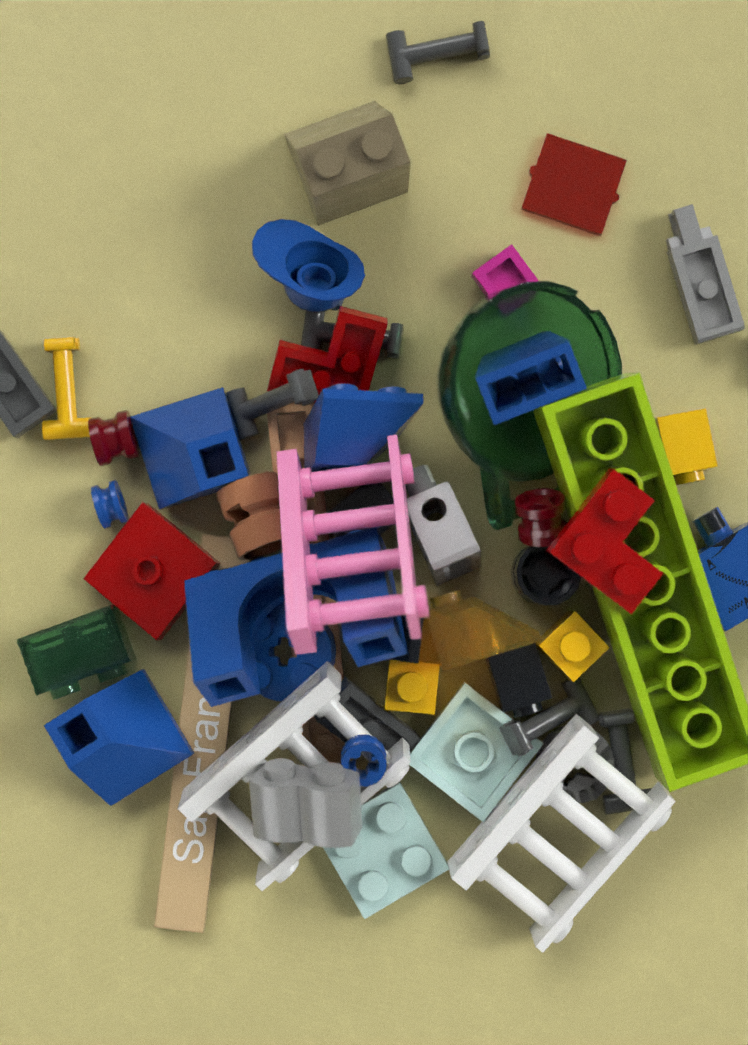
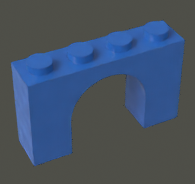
[184,527,408,707]

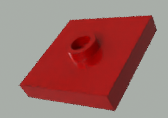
[83,502,221,640]

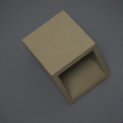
[284,101,411,226]

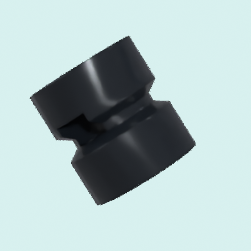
[511,546,581,606]

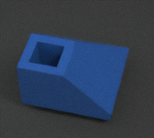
[303,384,424,472]
[130,387,251,510]
[44,669,195,806]

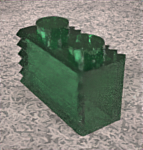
[17,605,137,700]

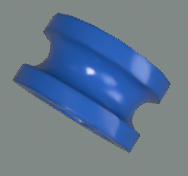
[91,480,129,529]
[341,734,386,787]

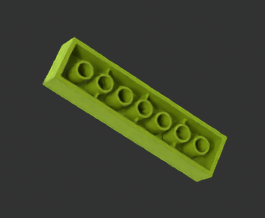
[533,373,748,792]

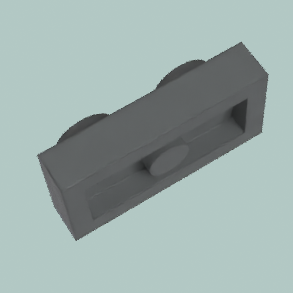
[0,330,57,439]
[314,677,421,758]

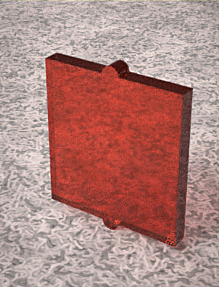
[521,133,627,237]

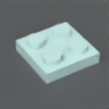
[409,682,544,822]
[323,781,449,919]

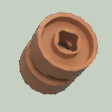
[216,472,282,560]

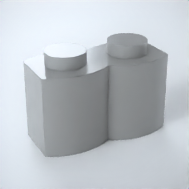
[249,758,362,848]

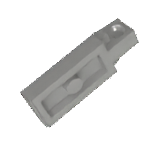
[666,204,745,345]

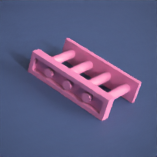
[277,435,429,655]

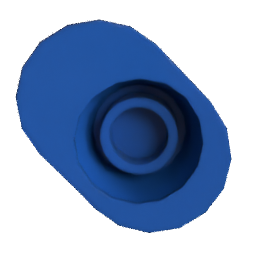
[252,219,365,312]

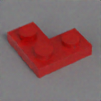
[267,306,388,403]
[547,468,663,615]

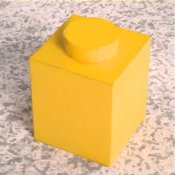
[655,408,718,486]
[535,610,610,682]
[384,659,440,715]

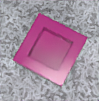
[471,244,540,315]

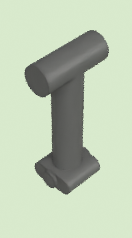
[386,21,490,84]
[301,310,404,359]
[226,369,319,440]
[499,677,599,756]
[598,708,652,815]

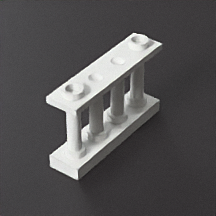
[178,661,411,891]
[447,714,675,953]

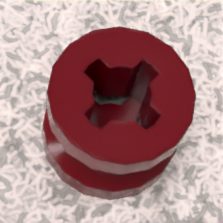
[88,410,140,466]
[515,488,567,547]

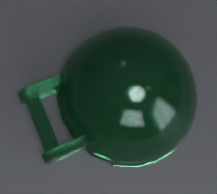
[437,281,622,530]

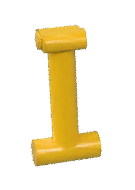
[42,337,92,440]

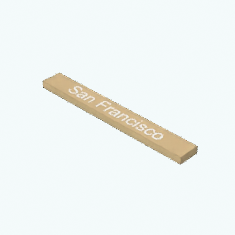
[154,534,250,933]

